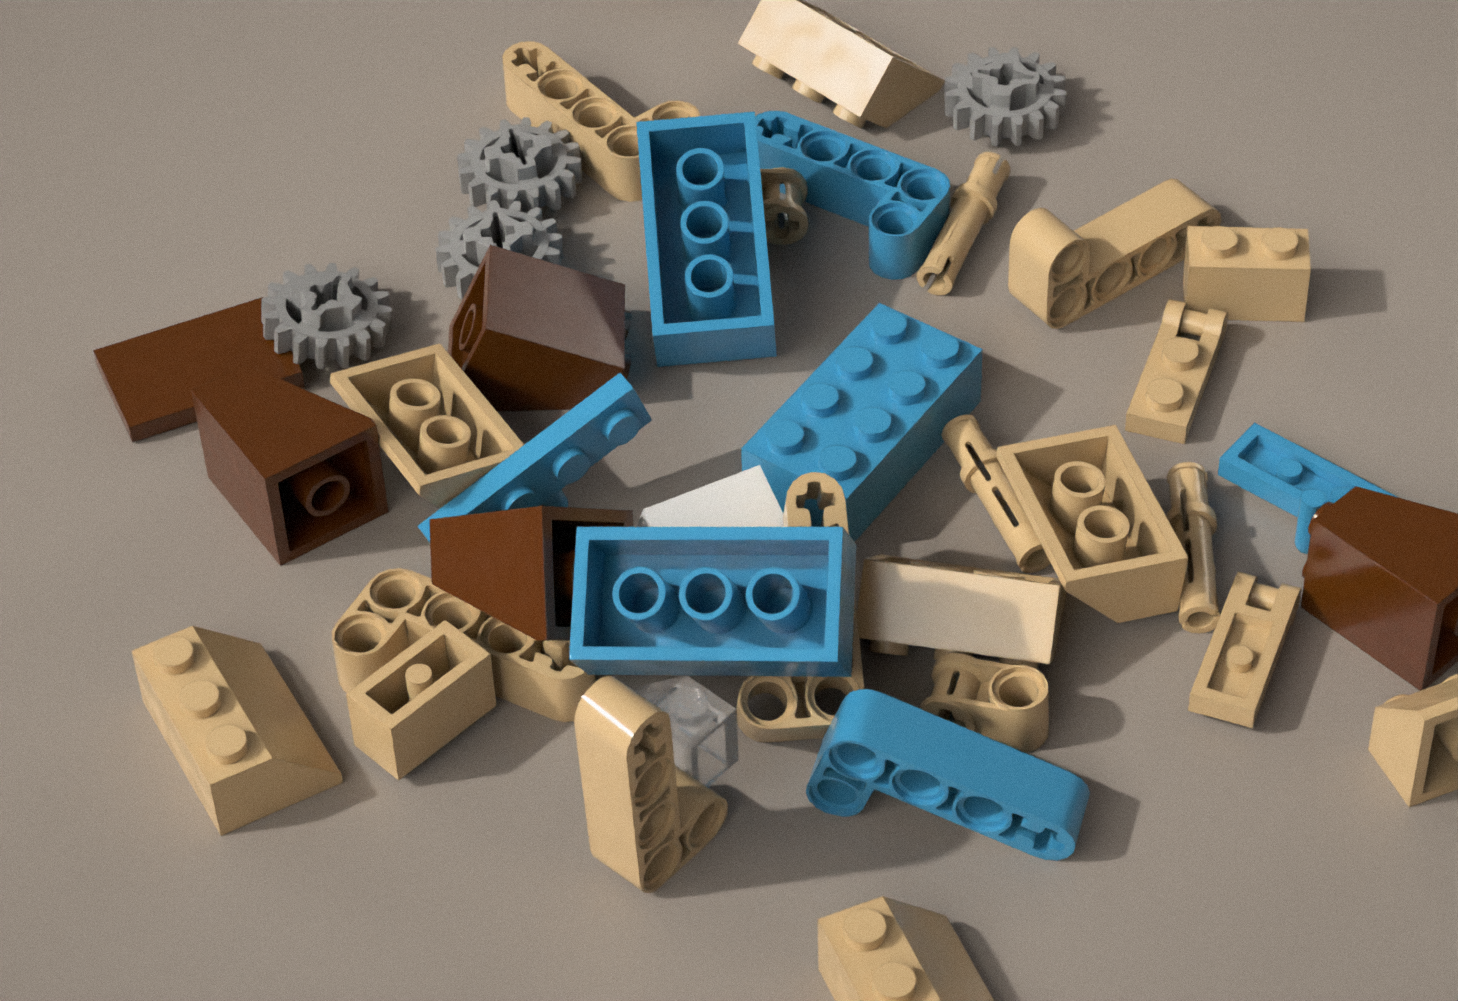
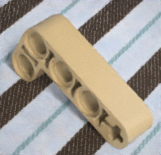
[502,41,700,202]
[1008,178,1221,329]
[735,472,864,743]
[332,568,596,722]
[574,675,728,894]

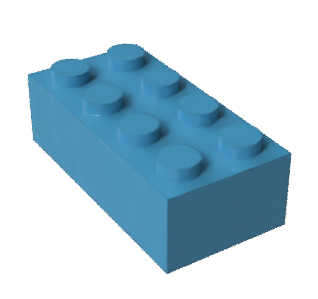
[636,111,777,367]
[741,303,983,542]
[569,527,856,677]

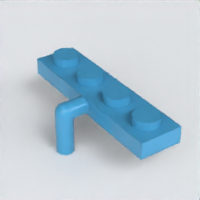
[417,373,652,543]
[1218,422,1399,554]

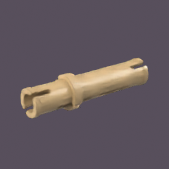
[917,152,1011,295]
[941,414,1051,573]
[1166,462,1221,634]

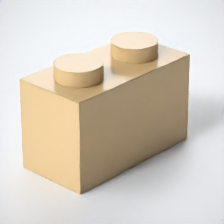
[1183,226,1311,322]
[346,620,496,781]

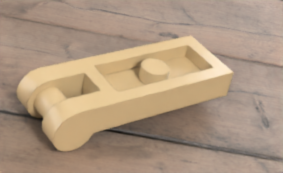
[1125,299,1228,444]
[1188,571,1302,728]

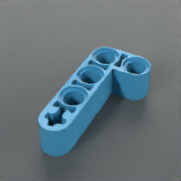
[755,110,950,280]
[806,689,1090,860]

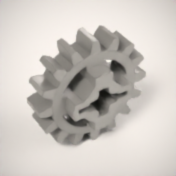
[944,47,1066,146]
[457,117,583,212]
[435,200,564,299]
[261,263,392,369]

